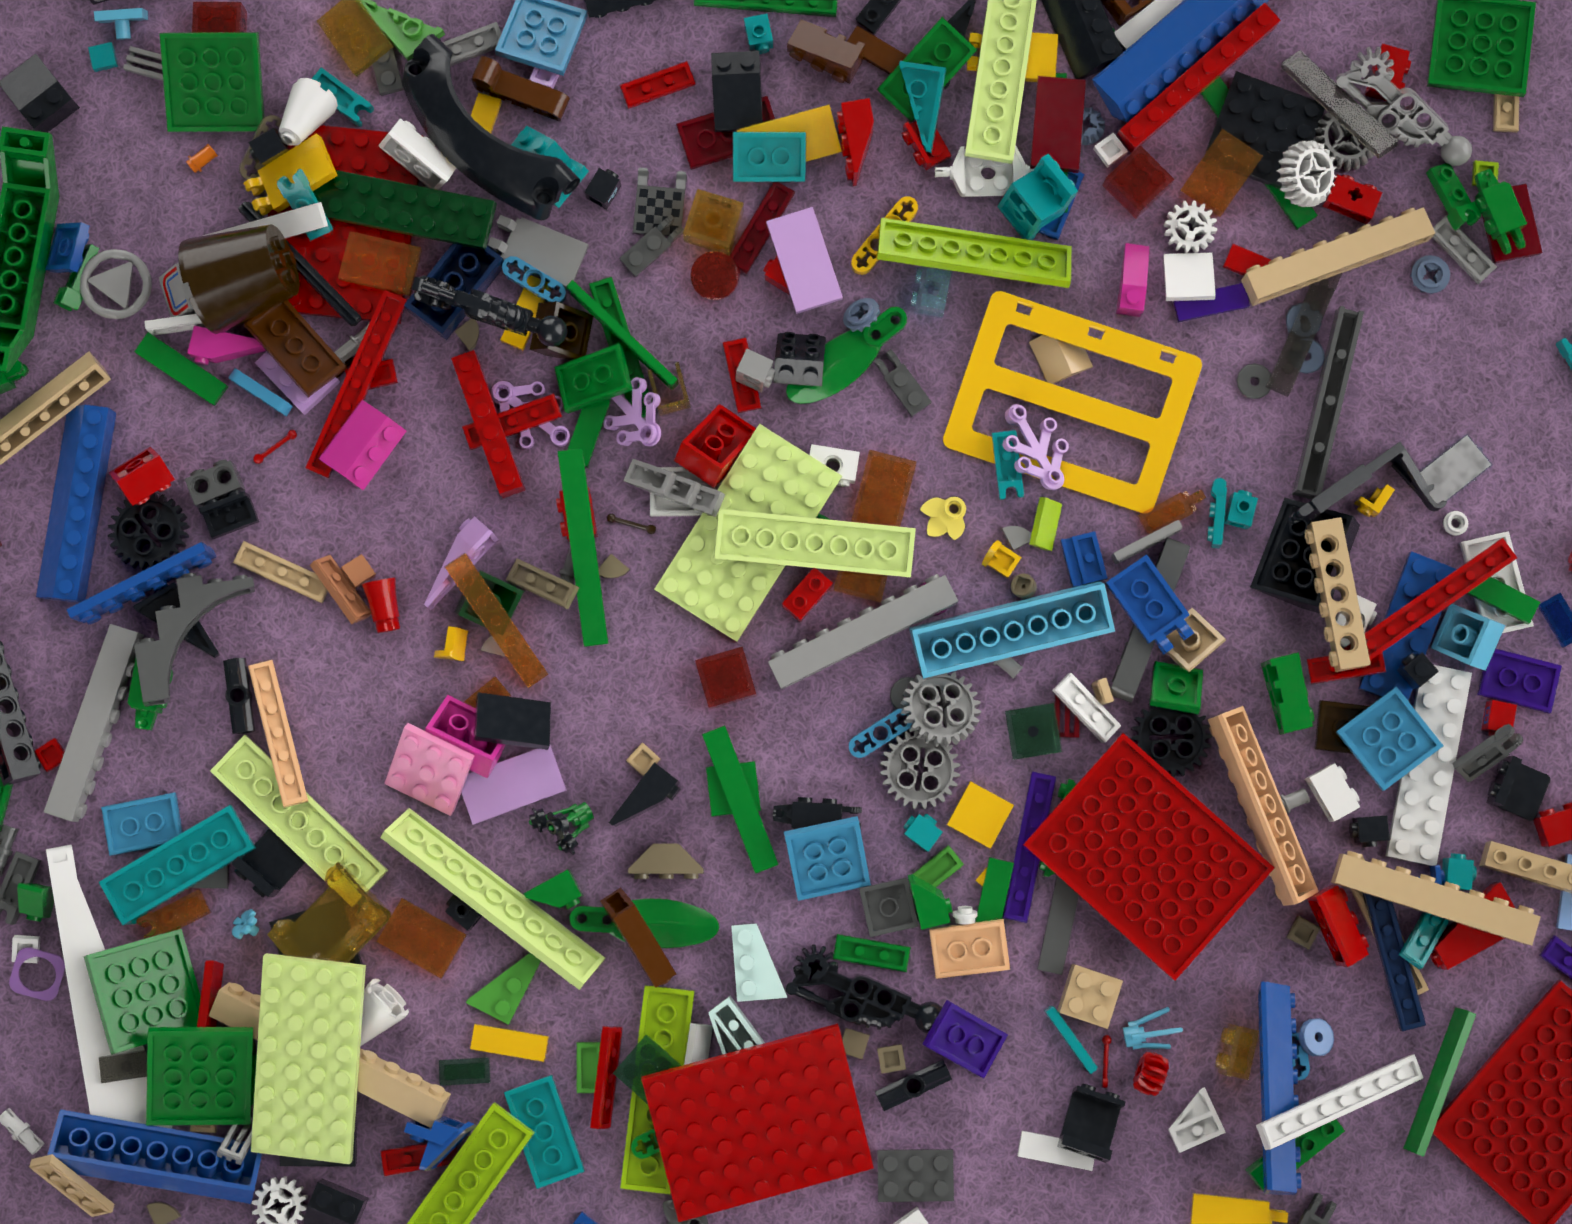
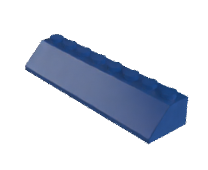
[1092,0,1269,123]
[36,404,116,603]
[1258,982,1301,1195]
[47,1109,262,1204]

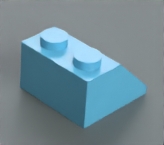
[1431,603,1506,671]

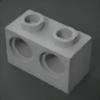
[736,349,776,393]

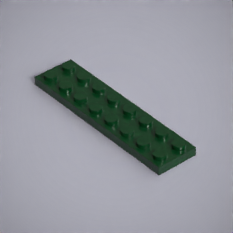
[313,170,497,250]

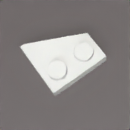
[1168,1087,1226,1153]

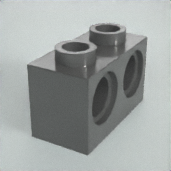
[185,459,246,508]

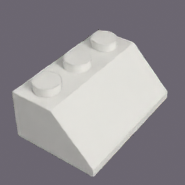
[378,118,456,190]

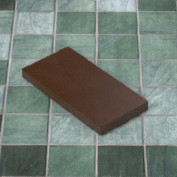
[244,300,346,398]

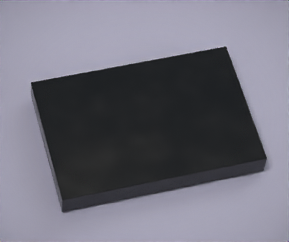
[474,692,551,750]

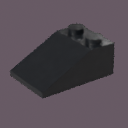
[711,51,763,132]
[0,53,80,133]
[609,762,681,827]

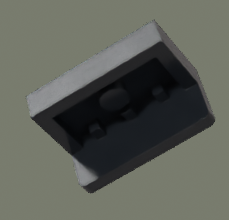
[199,490,259,539]

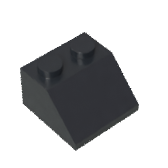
[303,1179,369,1224]

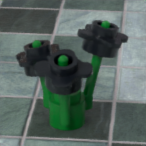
[529,802,594,855]

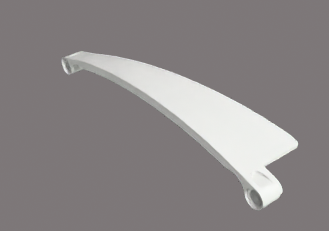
[46,844,173,1129]

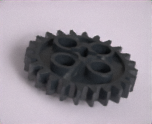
[108,492,190,571]
[1130,703,1212,777]

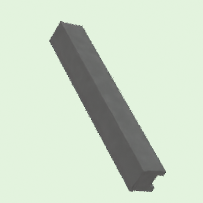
[1292,306,1364,500]

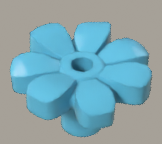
[232,909,259,939]

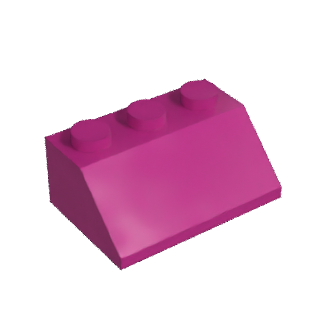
[318,400,407,490]
[425,695,506,778]

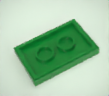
[554,343,633,414]

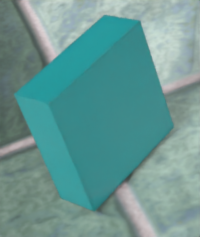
[88,42,118,72]

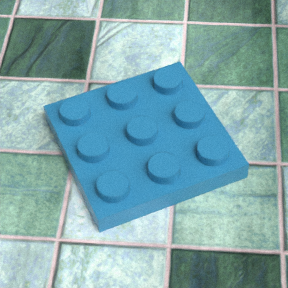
[495,0,588,76]
[1336,686,1443,791]
[784,816,871,901]

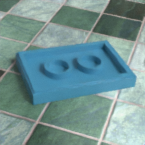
[101,792,183,856]

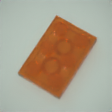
[1180,128,1263,217]
[338,231,422,296]
[377,898,467,979]

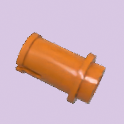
[186,144,218,173]

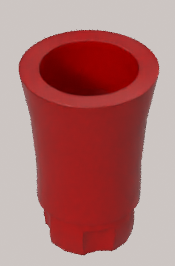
[362,578,400,633]

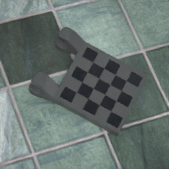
[633,167,687,237]

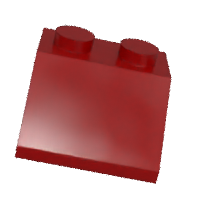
[108,447,175,506]

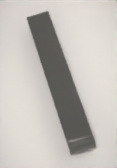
[1110,537,1190,703]

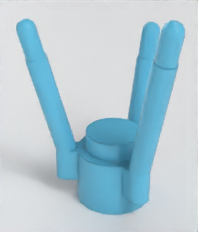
[1123,1007,1183,1050]

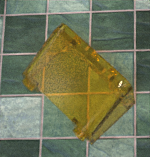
[267,862,391,963]

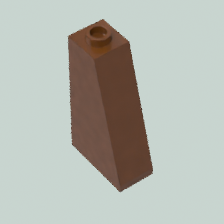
[600,887,676,988]

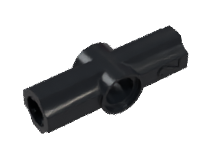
[223,658,255,734]
[875,1059,952,1111]

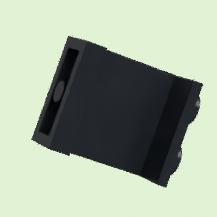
[1057,1084,1126,1163]

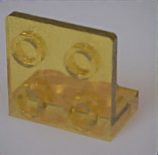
[1215,1023,1259,1080]

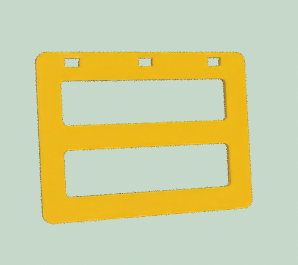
[943,291,1202,514]

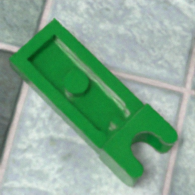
[1426,163,1481,231]
[53,244,100,311]

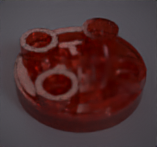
[691,251,740,300]

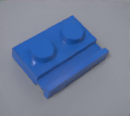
[1060,531,1108,587]

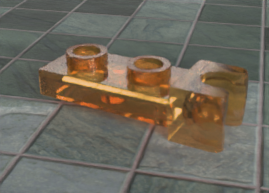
[136,889,212,939]

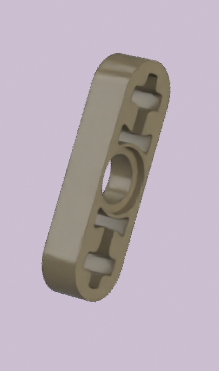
[239,115,282,180]

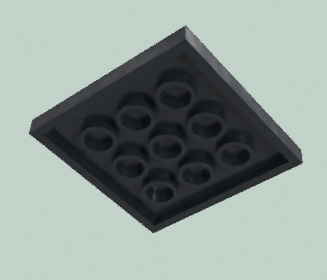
[1202,71,1327,189]

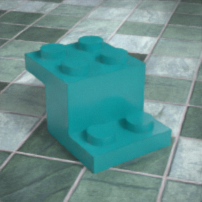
[511,126,589,208]
[997,154,1078,240]

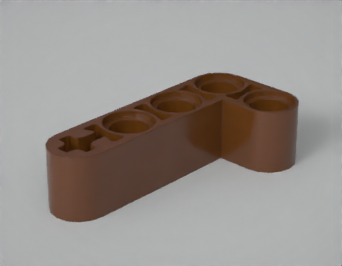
[471,56,570,121]

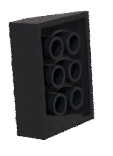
[1250,498,1360,614]

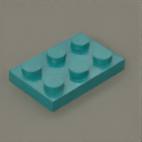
[733,132,806,182]

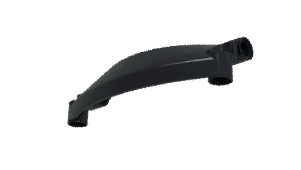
[402,34,580,220]

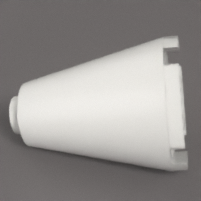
[278,78,338,146]
[360,979,409,1047]

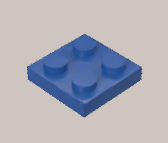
[45,222,90,273]

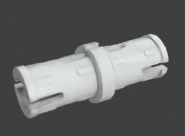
[0,1108,45,1155]

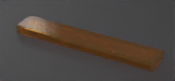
[444,553,548,688]

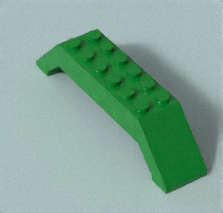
[0,126,59,373]

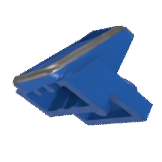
[404,1116,476,1171]

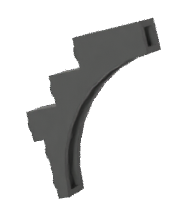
[134,573,255,707]

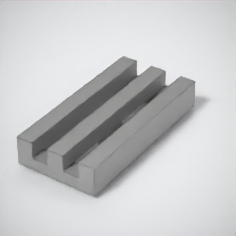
[123,46,163,81]
[217,1117,253,1165]

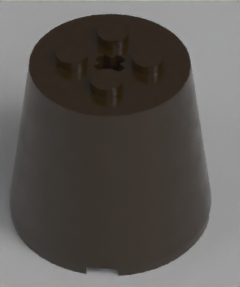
[178,224,300,334]

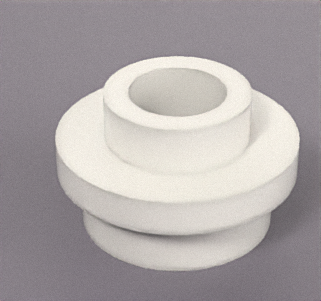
[1443,511,1468,536]
[953,906,978,924]

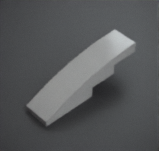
[623,459,725,517]

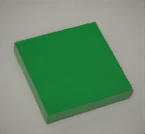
[1150,661,1203,714]
[706,761,761,817]

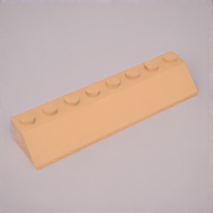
[1208,706,1319,906]

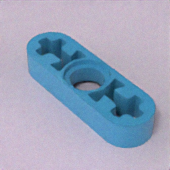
[502,256,566,303]
[228,368,293,416]
[849,708,912,758]

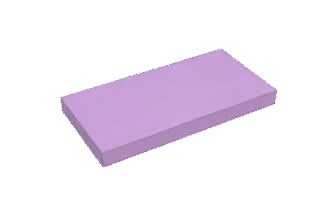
[766,207,843,314]
[461,745,567,825]

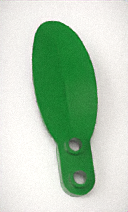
[786,307,907,404]
[569,898,720,948]

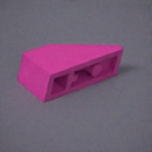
[1116,243,1150,317]
[187,325,266,365]

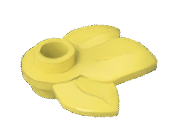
[920,497,966,540]

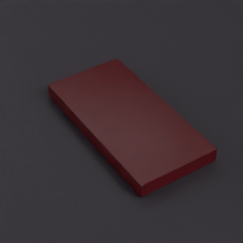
[1030,76,1086,173]
[676,96,775,170]

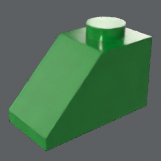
[523,869,584,910]
[907,874,953,930]
[17,883,54,922]

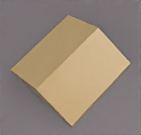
[1029,335,1093,384]
[1166,608,1226,672]

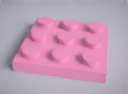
[384,723,475,816]

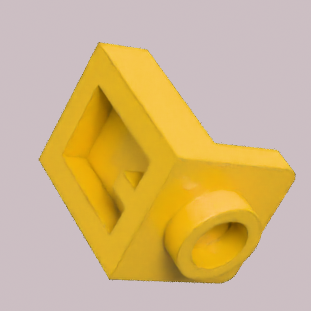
[1354,484,1395,517]

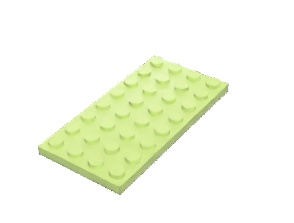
[655,424,842,642]
[251,953,366,1164]

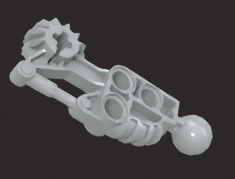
[1336,47,1472,166]

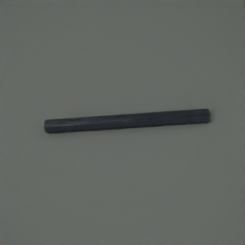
[238,201,362,326]

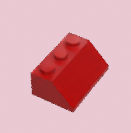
[1307,885,1369,967]

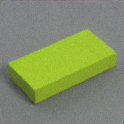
[1029,497,1062,551]

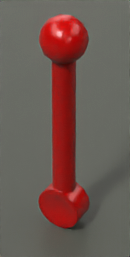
[253,430,297,464]
[1102,1035,1112,1088]

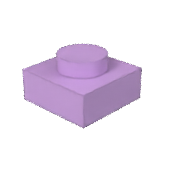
[529,67,559,89]

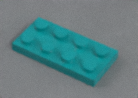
[504,1075,585,1189]

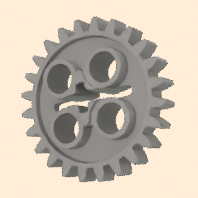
[901,671,981,747]
[880,730,960,810]

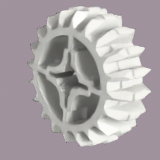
[1277,141,1337,207]

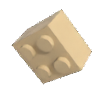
[1057,964,1123,1029]

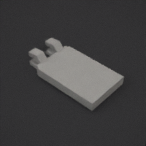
[487,215,589,288]

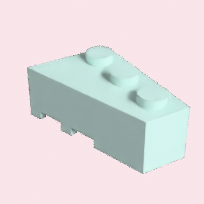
[731,923,788,1002]
[708,996,765,1055]

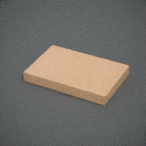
[929,919,1010,979]

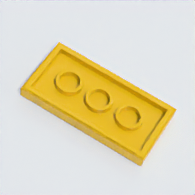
[736,104,842,162]

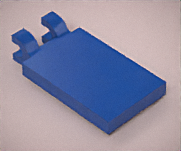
[1105,554,1194,655]

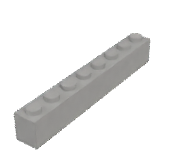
[768,574,958,690]
[44,624,144,822]

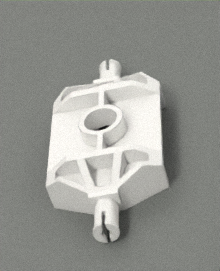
[935,145,1034,197]

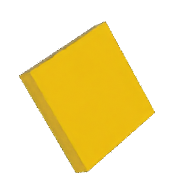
[947,781,1014,849]

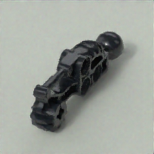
[411,276,568,347]
[786,944,942,1033]

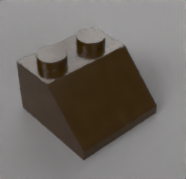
[530,301,593,360]

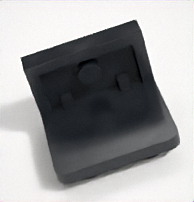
[773,332,826,387]
[1486,756,1551,821]
[231,829,306,898]

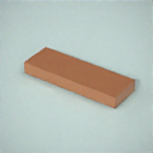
[310,555,371,624]

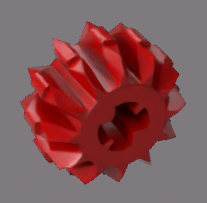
[1133,1052,1169,1096]

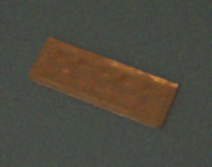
[833,450,917,603]

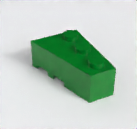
[1261,652,1314,735]

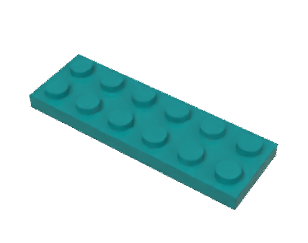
[99,805,256,925]

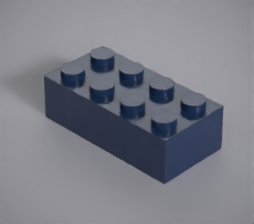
[404,244,504,341]

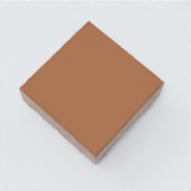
[341,554,376,588]

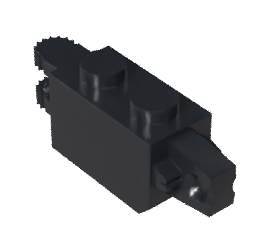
[773,797,862,830]

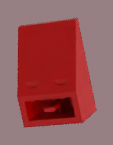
[836,98,874,186]

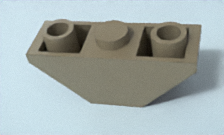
[628,843,704,879]

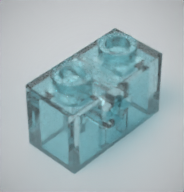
[911,266,952,319]

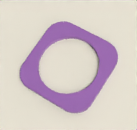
[9,947,65,1001]

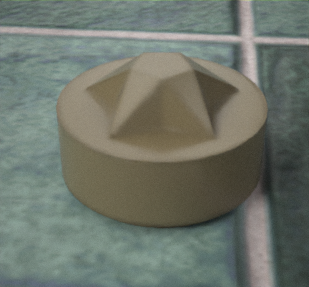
[1011,573,1037,599]

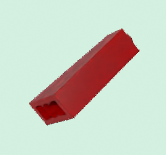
[1430,882,1515,970]

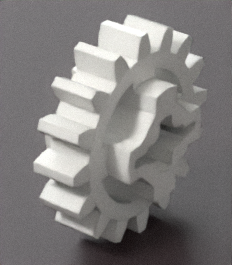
[1163,201,1217,253]
[252,1176,308,1224]

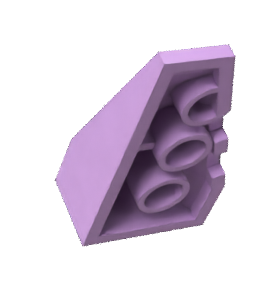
[424,516,499,610]

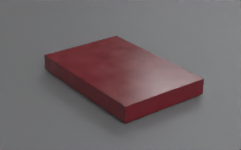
[1481,184,1543,263]

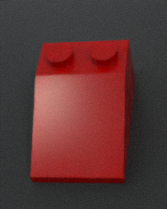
[674,404,756,488]

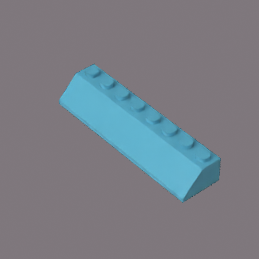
[909,581,1115,679]

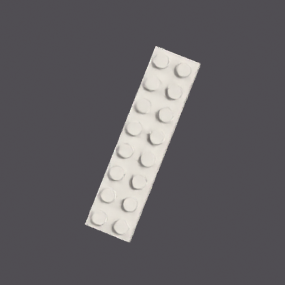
[1386,665,1472,866]

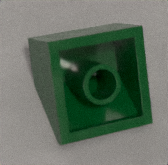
[454,568,524,636]

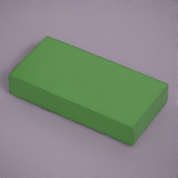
[913,845,964,887]
[576,1042,600,1093]

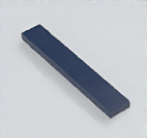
[1362,892,1426,1031]

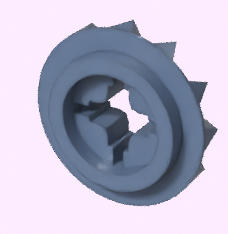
[1081,107,1105,145]
[1410,255,1450,295]
[843,298,881,332]

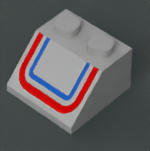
[159,263,196,317]

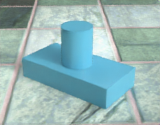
[94,8,148,40]

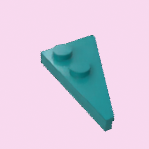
[899,61,946,153]

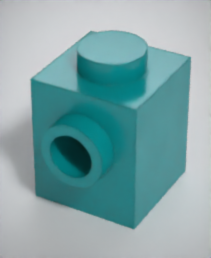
[744,13,773,54]
[1224,490,1258,529]
[903,813,943,852]
[1442,853,1477,890]

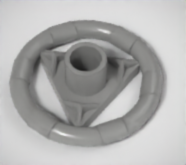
[80,249,152,320]

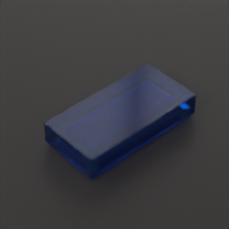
[1538,592,1572,648]

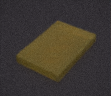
[317,0,394,77]

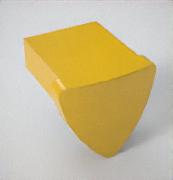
[982,540,1022,579]
[434,626,468,661]

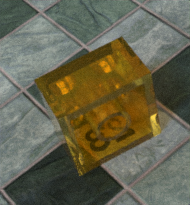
[683,189,744,256]

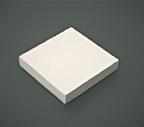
[1163,253,1215,301]

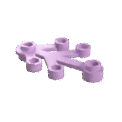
[603,377,661,447]
[491,381,571,449]
[1003,404,1069,490]

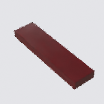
[726,182,795,274]

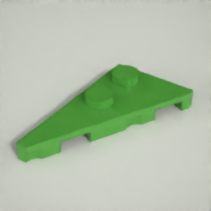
[356,0,445,61]
[466,953,541,1025]

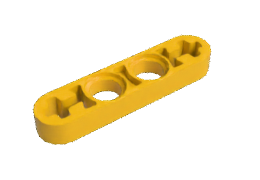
[851,196,918,275]

